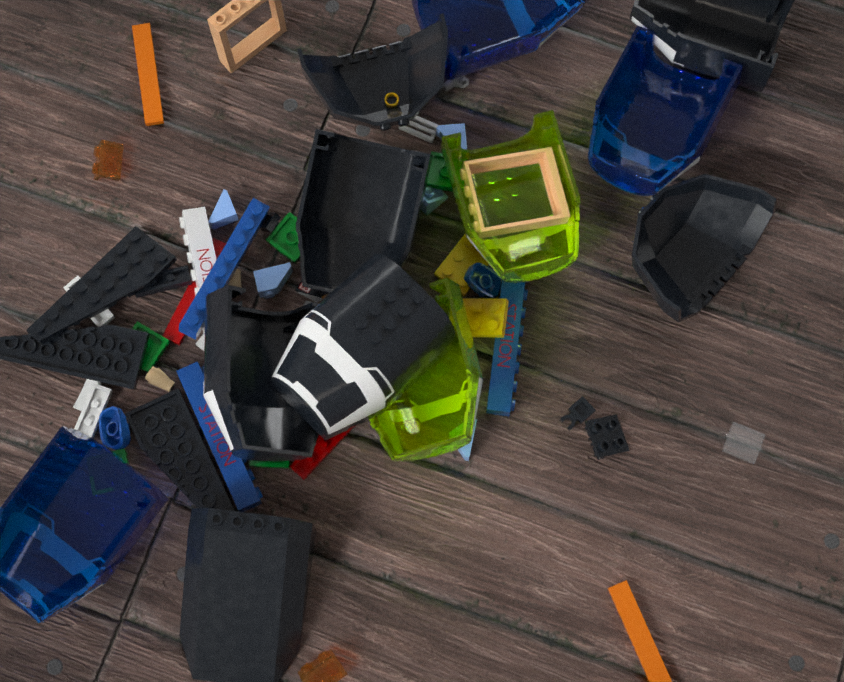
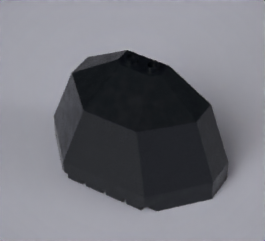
[297,13,448,131]
[632,174,777,323]

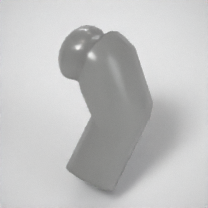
[443,75,469,92]

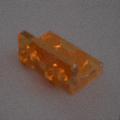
[92,140,124,181]
[298,649,348,682]

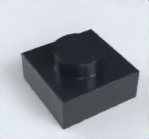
[260,212,281,232]

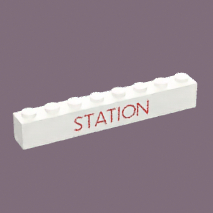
[179,207,217,335]

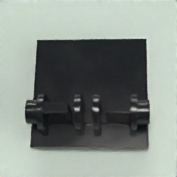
[584,414,630,460]

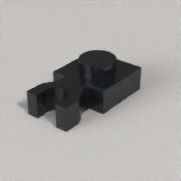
[559,396,596,431]

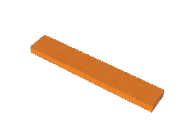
[132,23,164,126]
[607,580,672,682]

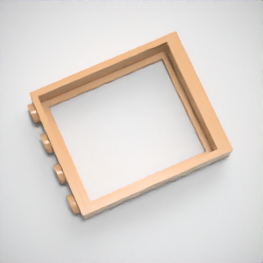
[207,0,287,73]
[460,147,570,239]

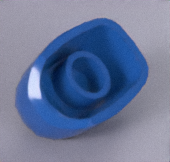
[464,263,501,298]
[99,406,131,450]

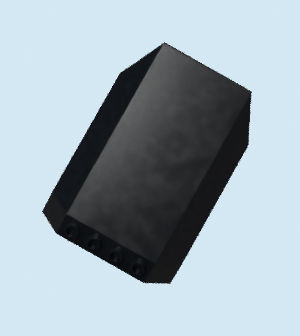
[179,508,317,682]

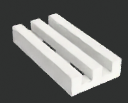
[399,116,438,143]

